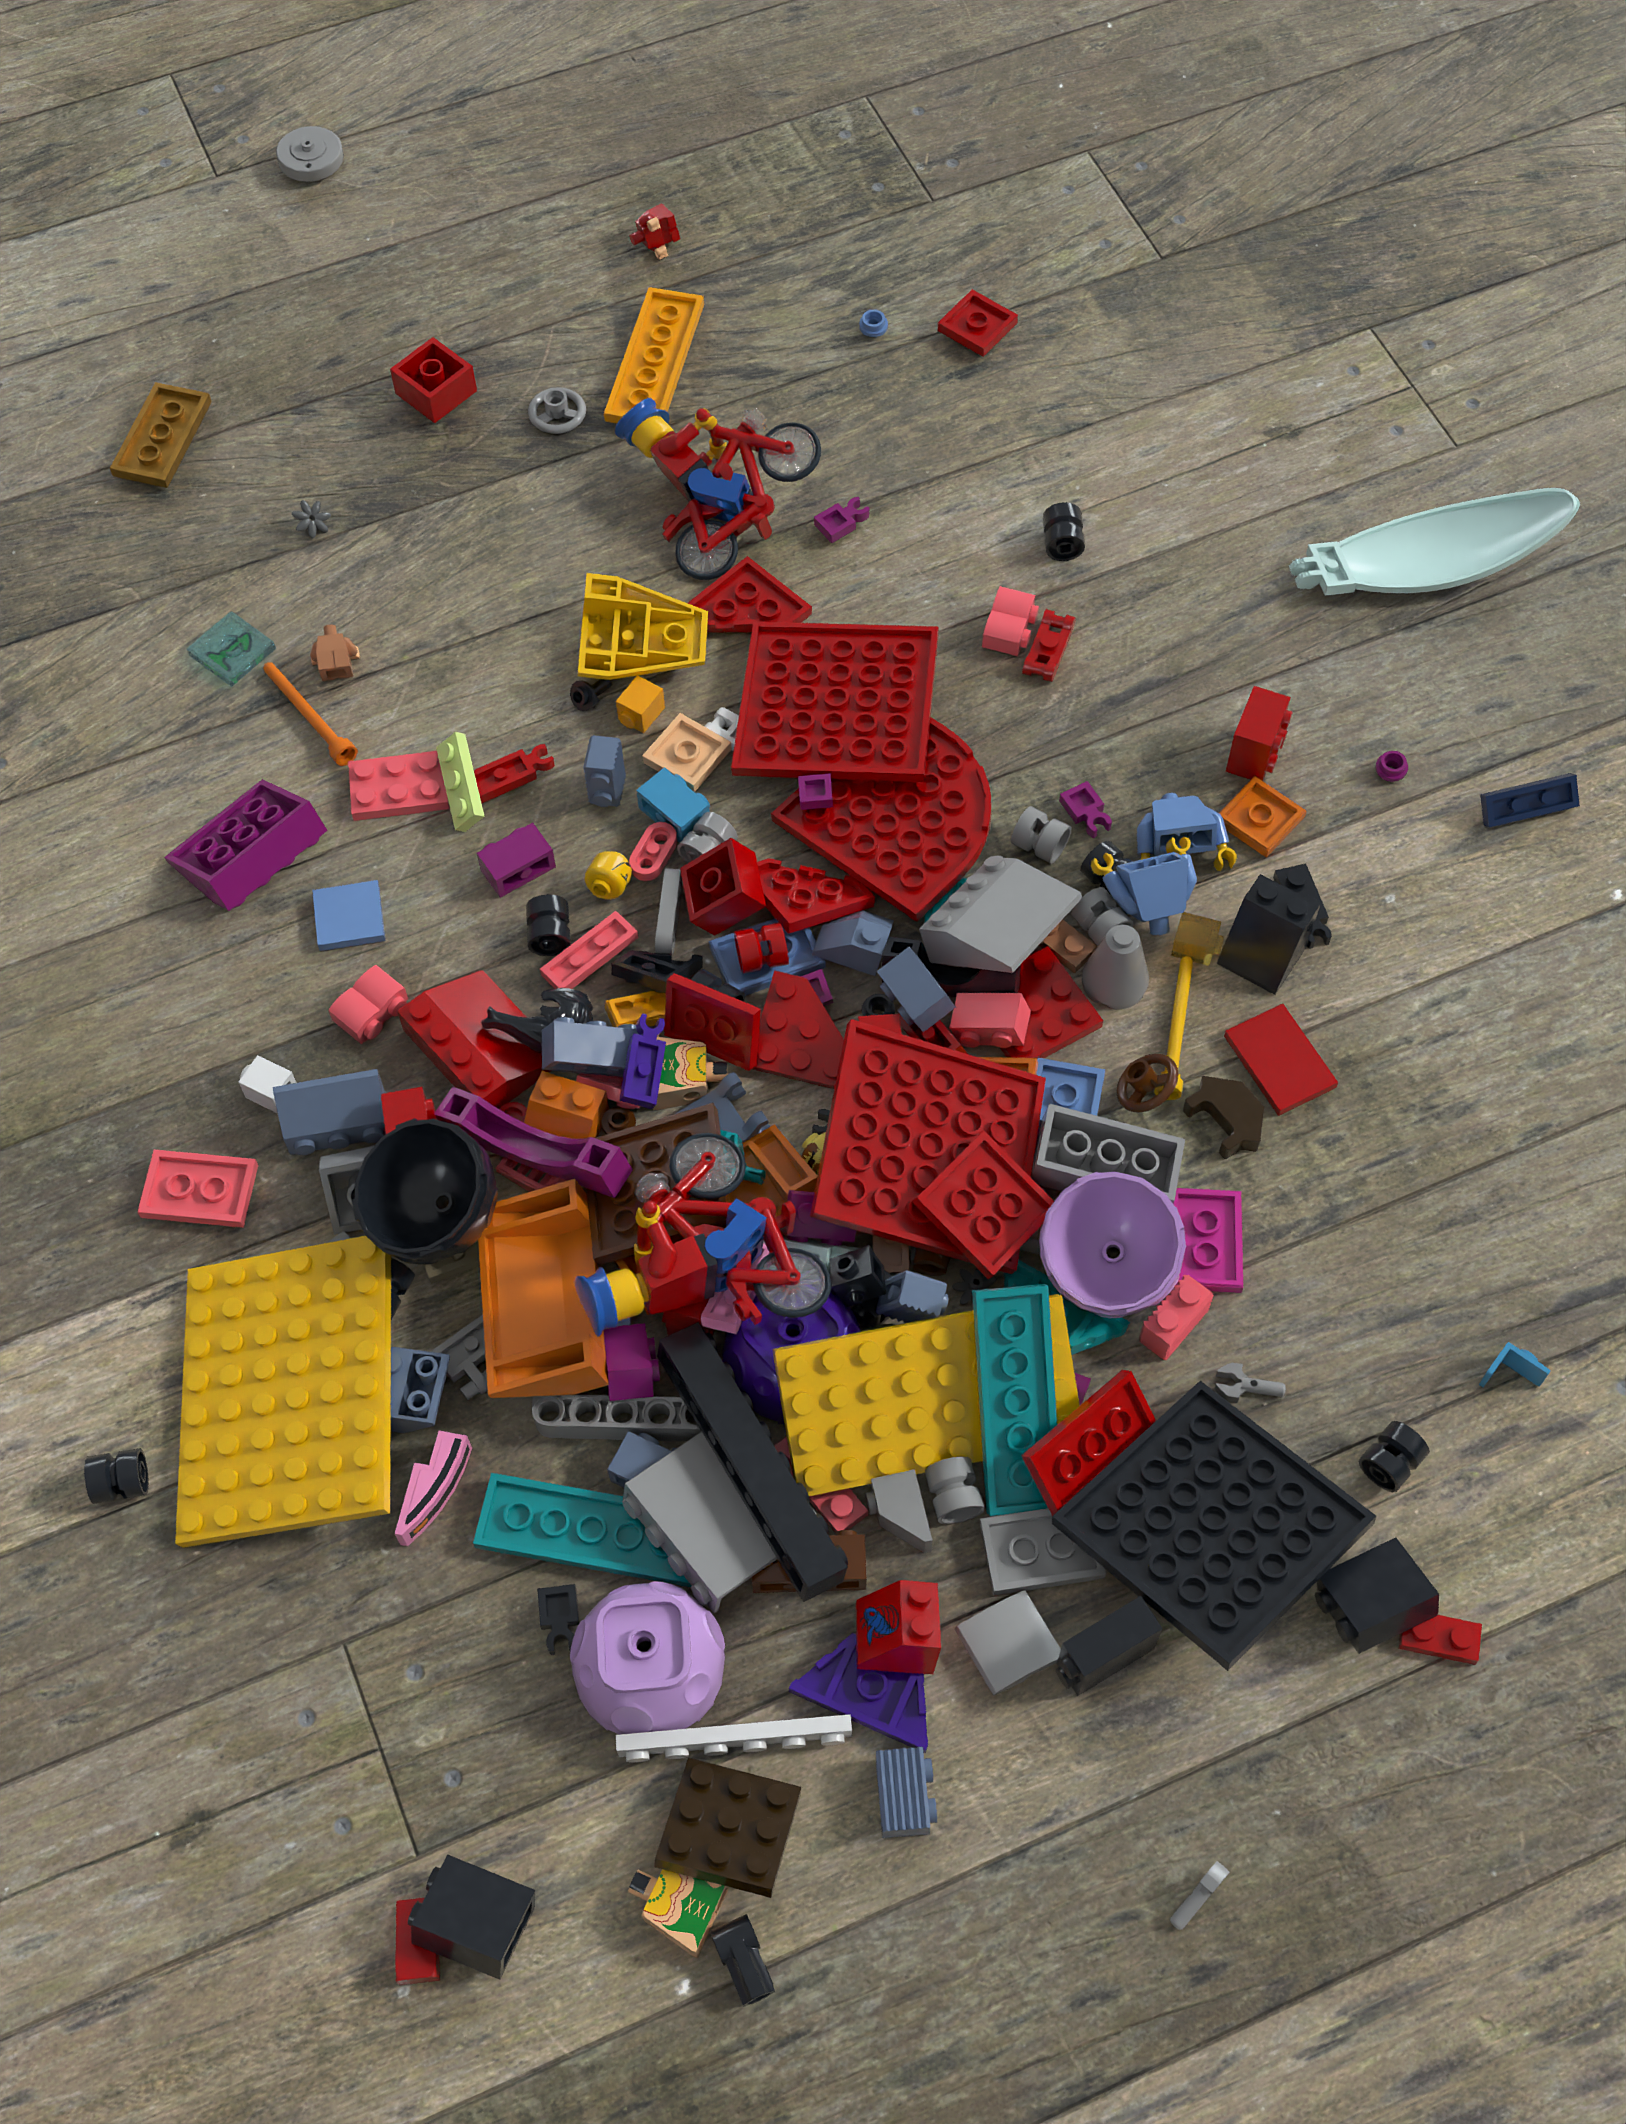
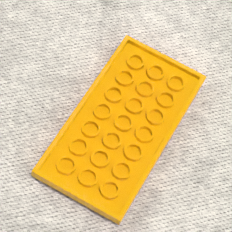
[772,1294,1080,1496]

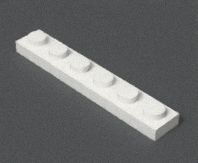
[616,1714,852,1762]

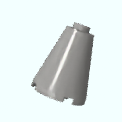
[1082,925,1149,1010]

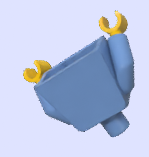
[1137,793,1237,871]
[1091,837,1197,935]

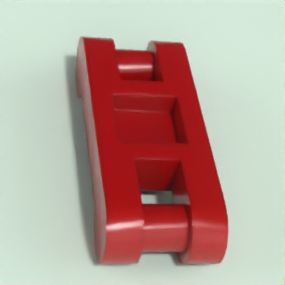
[1022,609,1076,682]

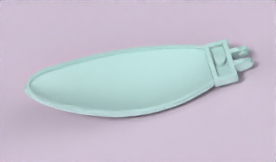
[1289,488,1580,596]

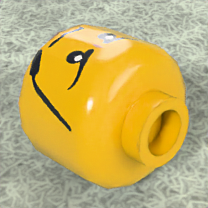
[584,851,632,900]

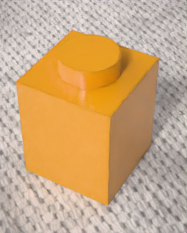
[616,675,665,733]

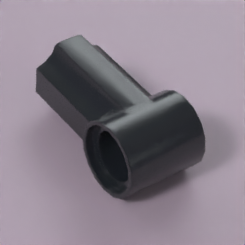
[710,1914,775,2007]

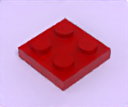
[937,289,1018,357]

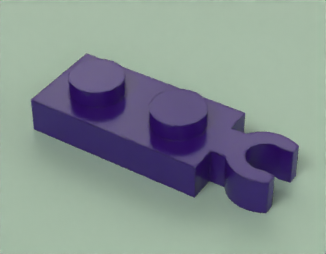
[619,1013,666,1109]

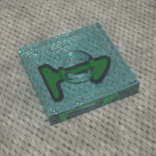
[187,611,276,687]

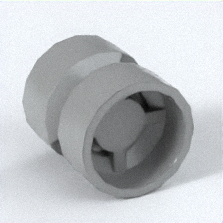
[1011,806,1072,864]
[677,812,738,863]
[1071,887,1134,946]
[925,1456,984,1524]

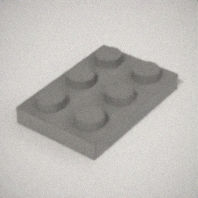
[980,1508,1106,1596]

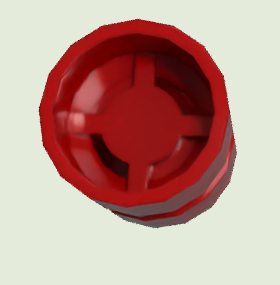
[734,922,789,974]

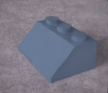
[273,1069,386,1155]

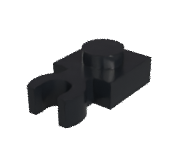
[537,1584,580,1655]

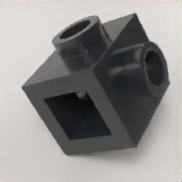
[829,1246,886,1307]

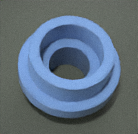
[859,310,888,337]

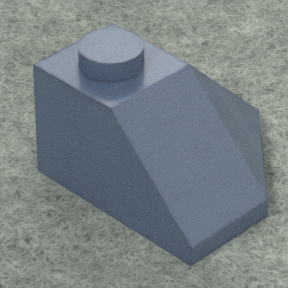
[812,910,894,976]

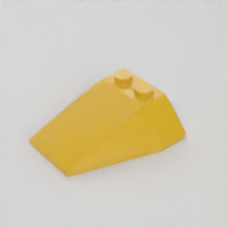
[577,573,708,680]

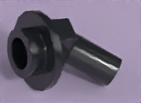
[570,679,613,711]

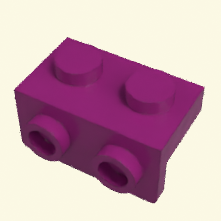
[780,1190,856,1246]

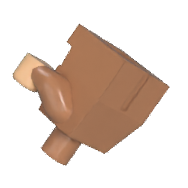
[310,625,360,681]

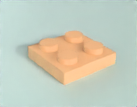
[642,713,732,792]

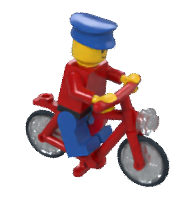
[615,398,821,580]
[574,1133,831,1337]

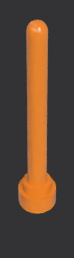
[263,662,358,766]

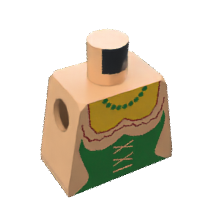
[653,1037,728,1110]
[628,1869,730,1958]

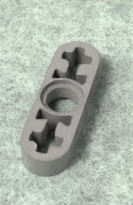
[655,868,683,955]

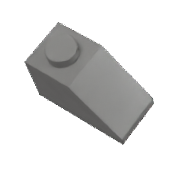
[865,1469,932,1553]

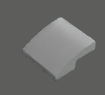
[955,1590,1061,1696]

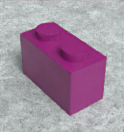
[477,822,556,898]
[603,1323,660,1401]

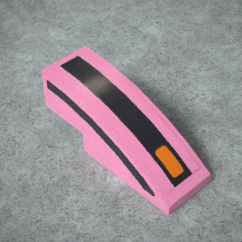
[395,1431,472,1546]

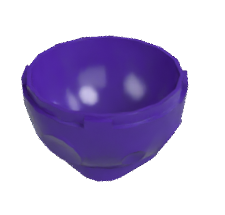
[722,1280,862,1424]

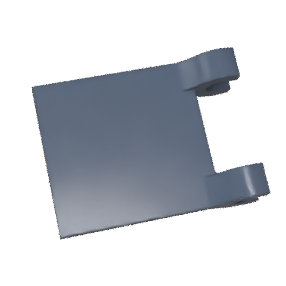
[675,1072,770,1143]

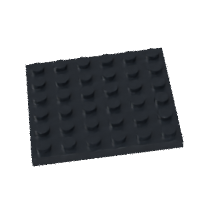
[1052,1381,1376,1671]

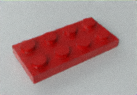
[1021,1370,1156,1516]

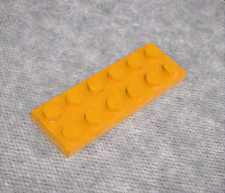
[604,287,704,423]

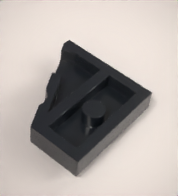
[611,950,703,993]

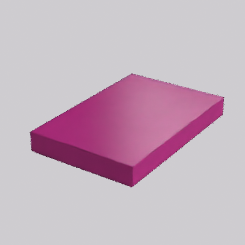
[1173,1188,1243,1293]

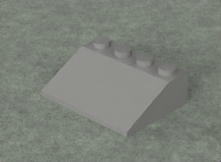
[919,855,1082,973]

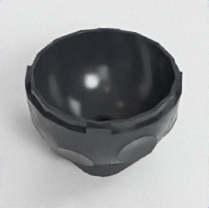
[352,1118,498,1265]

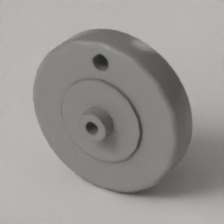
[276,126,344,182]

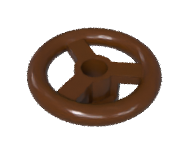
[1116,1054,1178,1113]

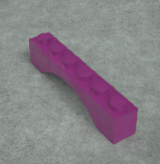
[435,1087,633,1198]

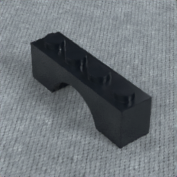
[882,937,1021,997]

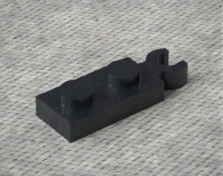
[1273,863,1332,949]

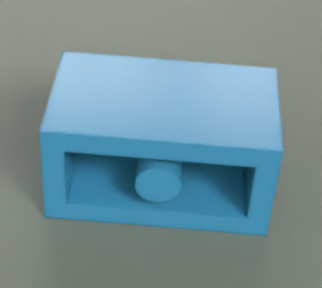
[636,767,710,843]

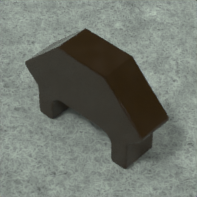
[1183,1076,1264,1159]

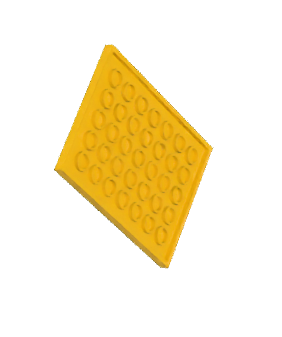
[175,1236,391,1548]

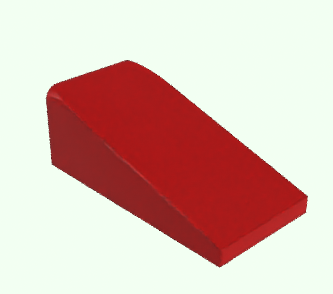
[395,1898,440,1986]

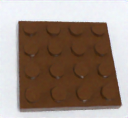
[587,1103,730,1265]

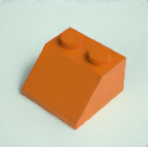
[524,1071,609,1139]

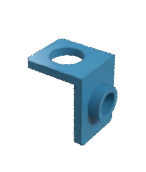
[1479,1342,1550,1388]

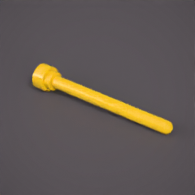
[1154,956,1193,1100]

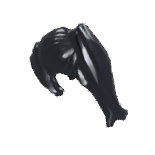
[481,988,593,1054]

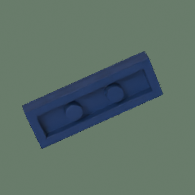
[1480,773,1580,828]

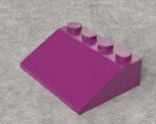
[164,779,328,911]

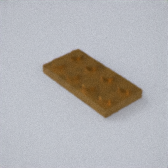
[110,382,212,488]

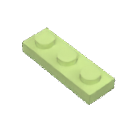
[436,732,484,832]

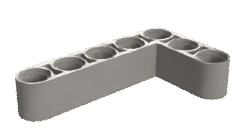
[532,1395,702,1441]

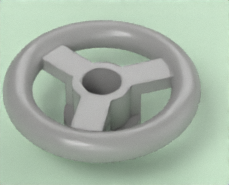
[528,387,586,434]

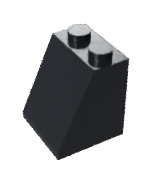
[1217,874,1320,995]

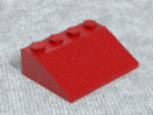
[397,970,551,1109]

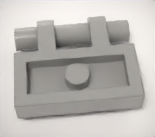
[431,1314,488,1401]

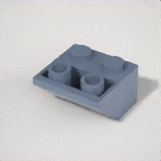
[391,1347,450,1433]

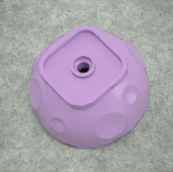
[1039,1172,1186,1318]
[570,1581,725,1735]

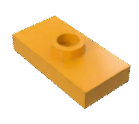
[604,991,666,1027]

